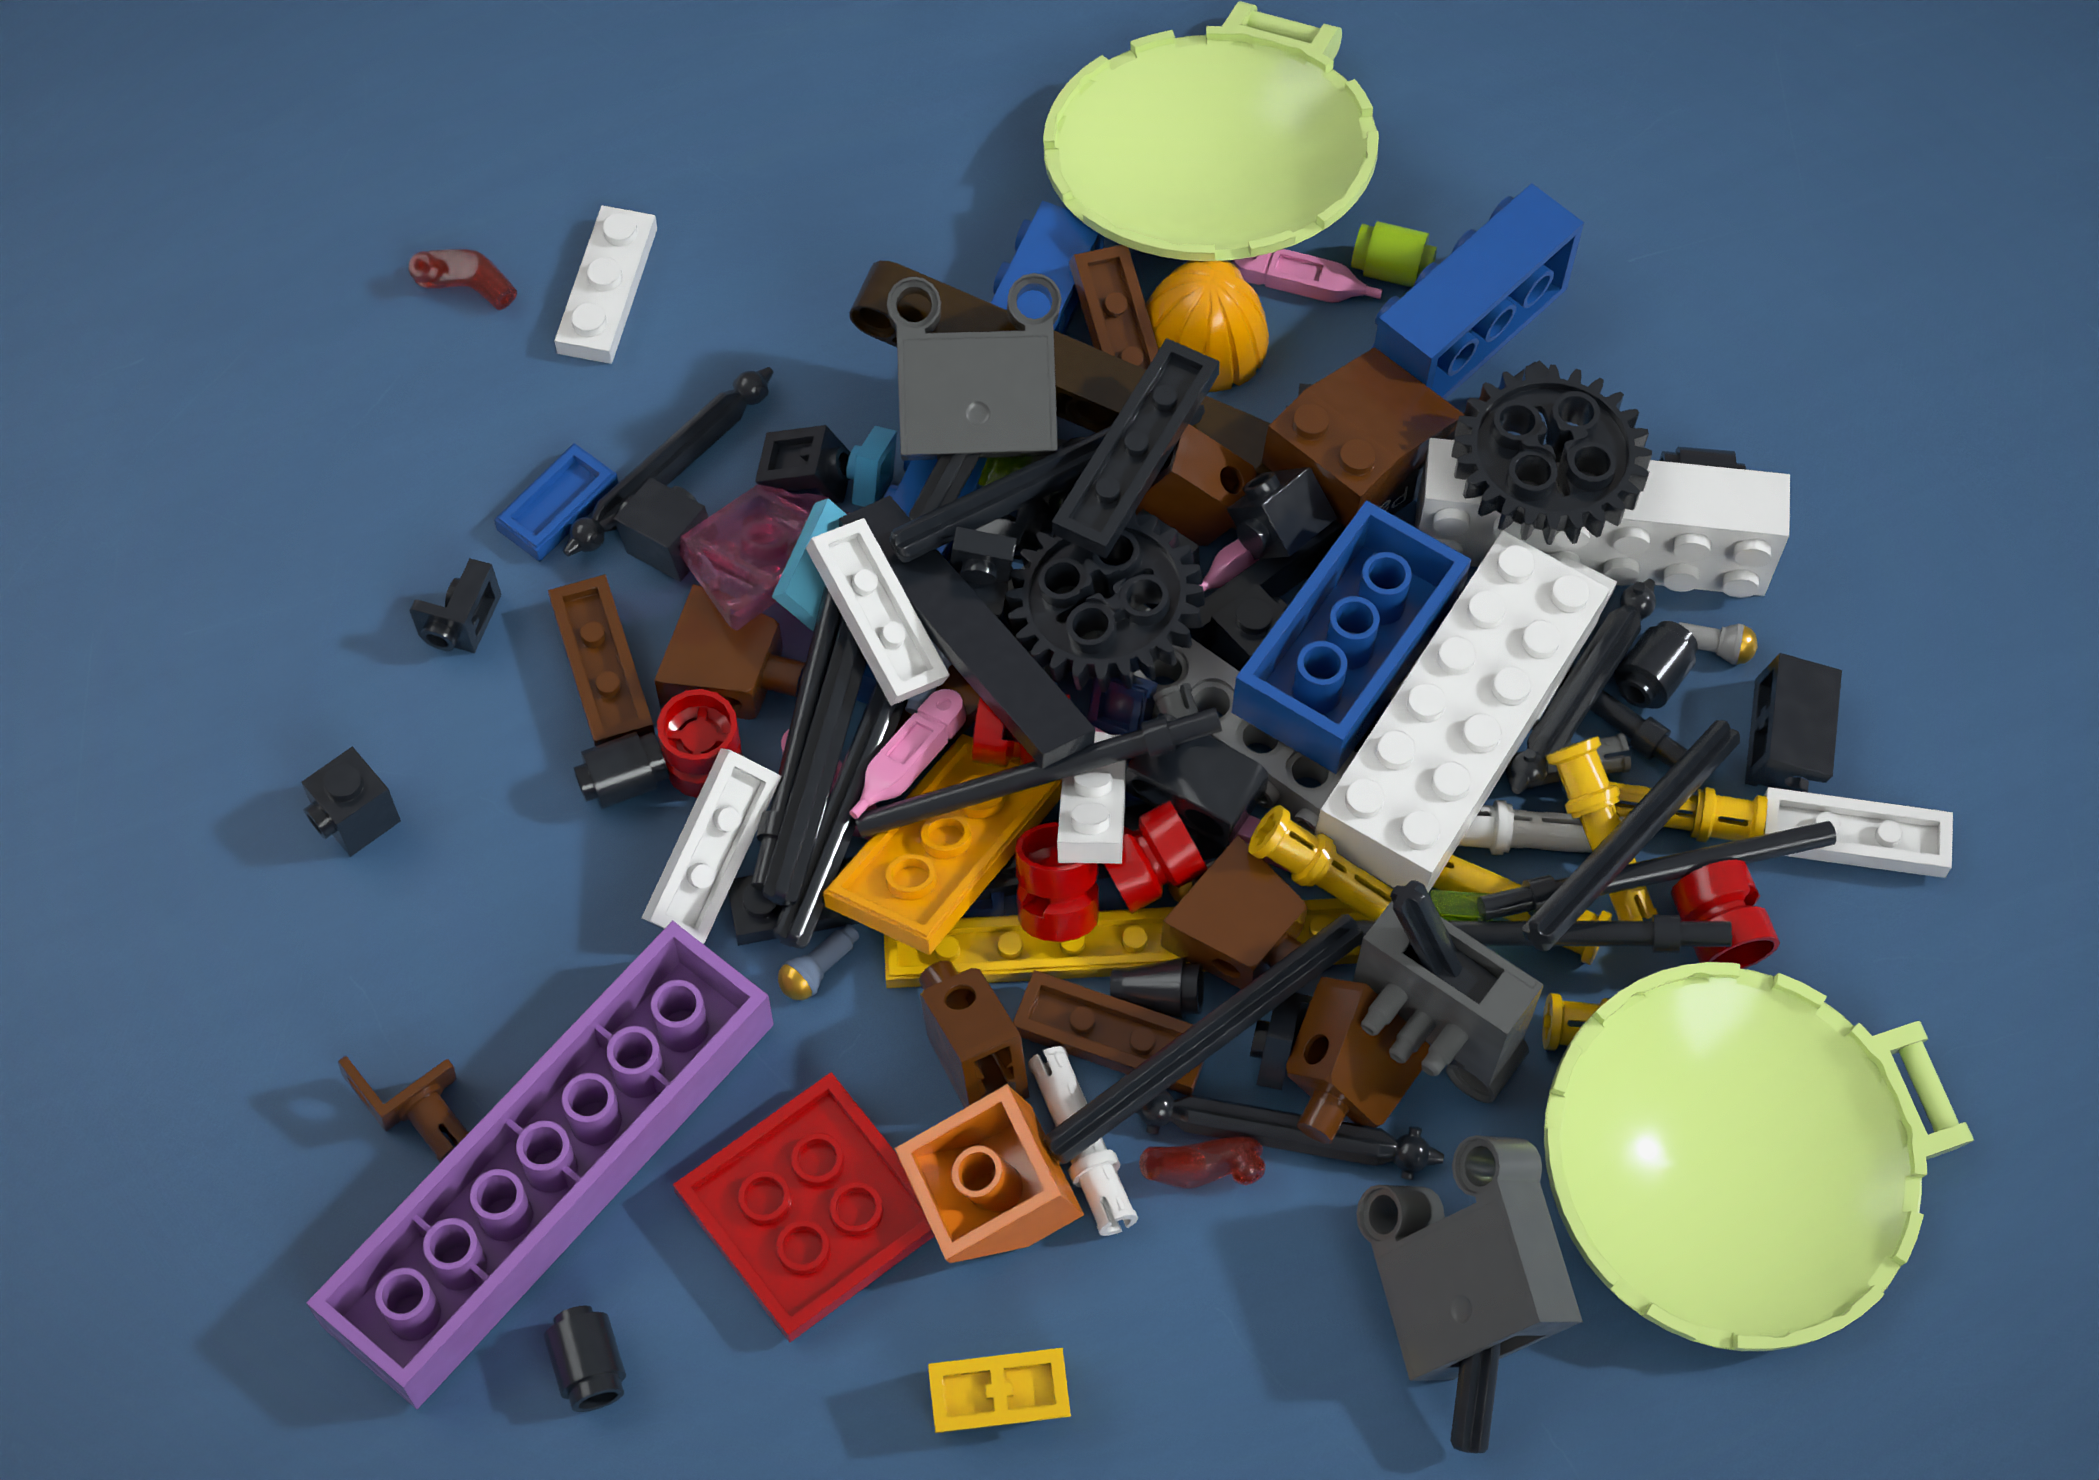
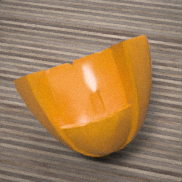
[1145,260,1269,392]

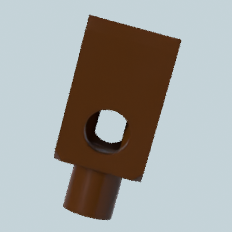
[1135,424,1257,546]
[654,584,806,720]
[1161,836,1308,989]
[919,960,1030,1108]
[1286,977,1430,1144]

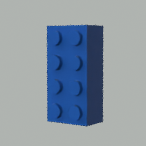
[1371,183,1584,399]
[1231,500,1472,774]

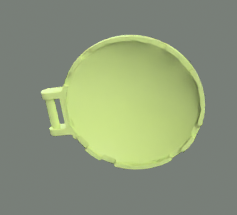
[1043,1,1379,261]
[1544,962,1974,1351]

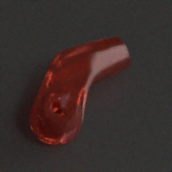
[408,249,517,310]
[1139,1137,1266,1189]

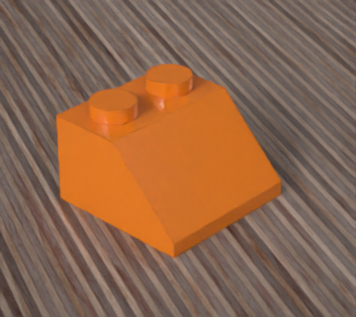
[895,1084,1084,1263]

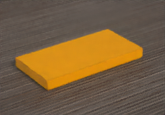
[823,734,1062,955]

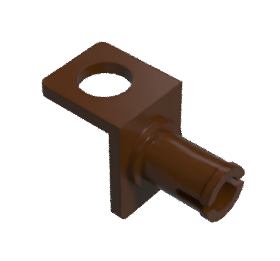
[338,1055,469,1163]

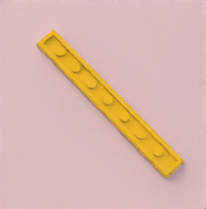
[884,898,1370,988]

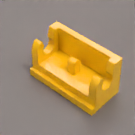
[928,1348,1071,1433]

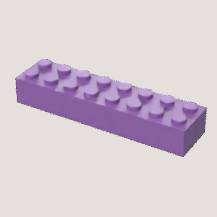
[306,920,774,1410]

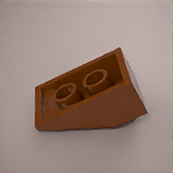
[1262,347,1464,528]

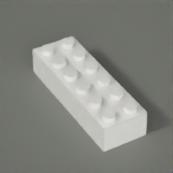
[1415,438,1790,598]
[1314,531,1611,893]

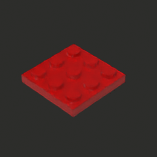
[673,1072,935,1343]

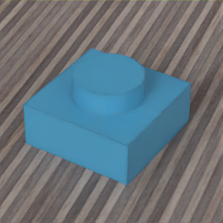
[846,425,897,507]

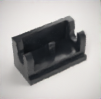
[1745,653,1842,793]

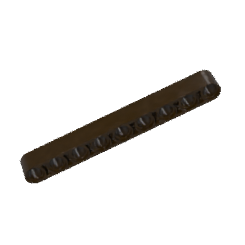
[849,260,1272,477]

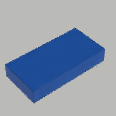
[494,443,619,562]

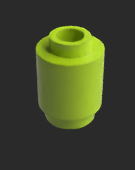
[1351,221,1438,288]

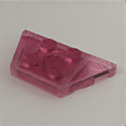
[680,485,850,630]

